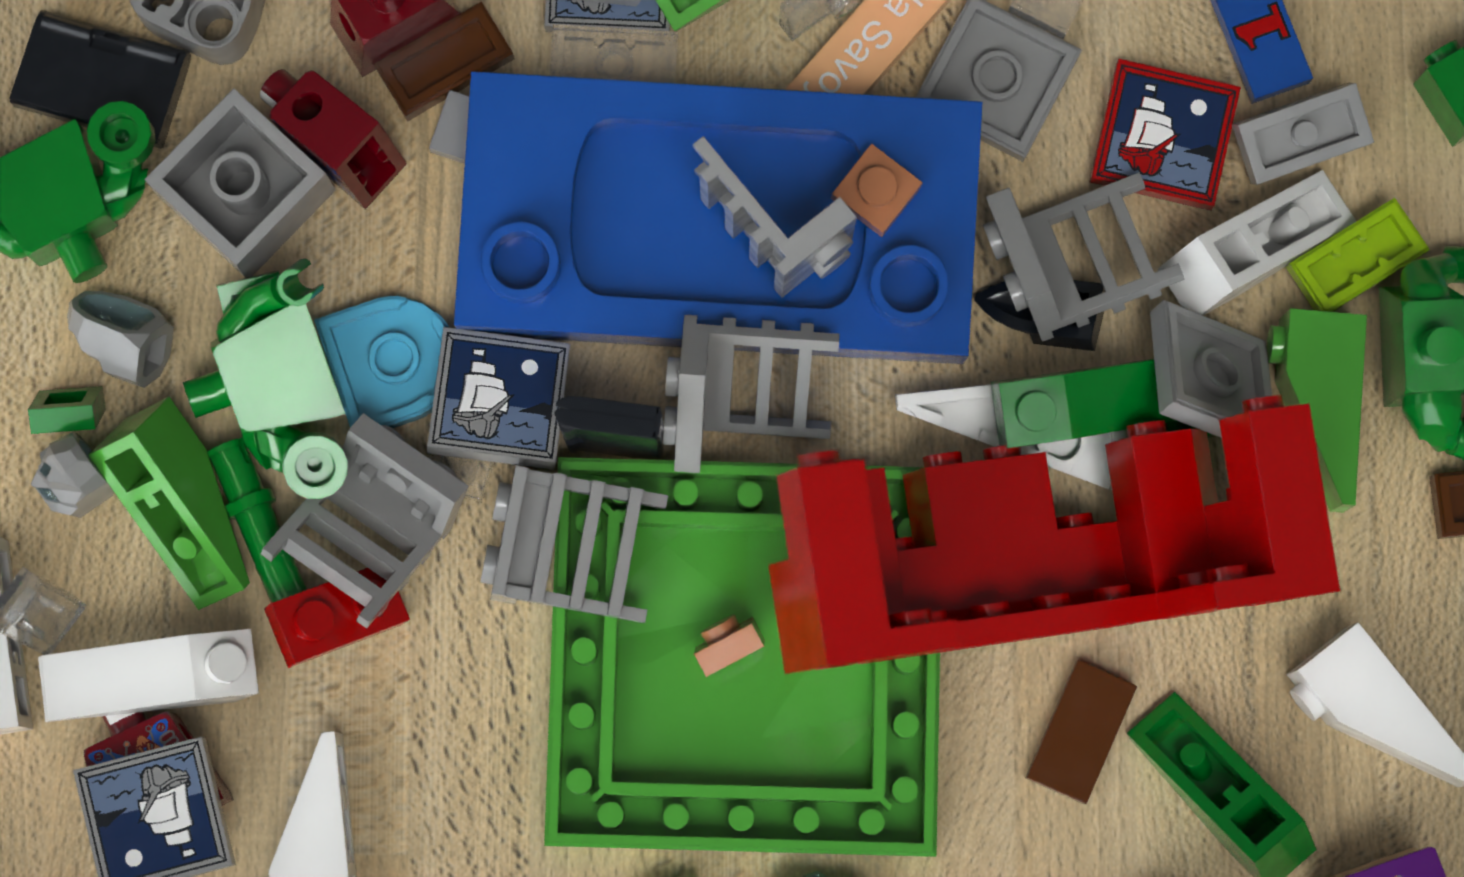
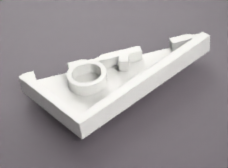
[895,384,1126,490]

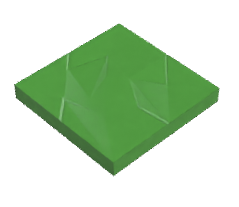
[544,457,940,857]

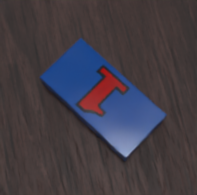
[1210,0,1313,104]

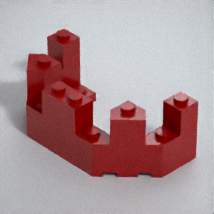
[768,395,1341,674]

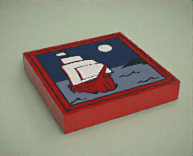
[1089,59,1241,211]

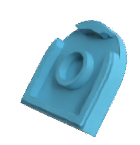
[314,296,449,428]

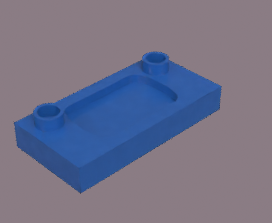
[454,71,983,364]

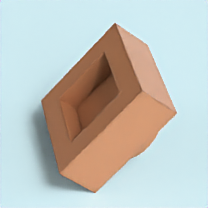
[831,144,923,237]
[694,614,765,677]

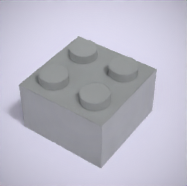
[144,88,336,278]

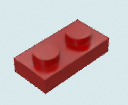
[264,567,410,669]

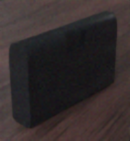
[9,10,191,149]
[554,396,664,460]

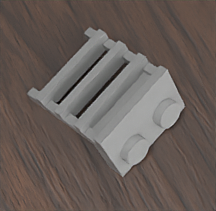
[693,136,857,298]
[983,172,1185,342]
[663,315,840,473]
[261,413,469,628]
[480,465,668,623]

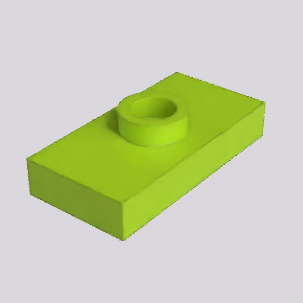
[1286,197,1430,312]

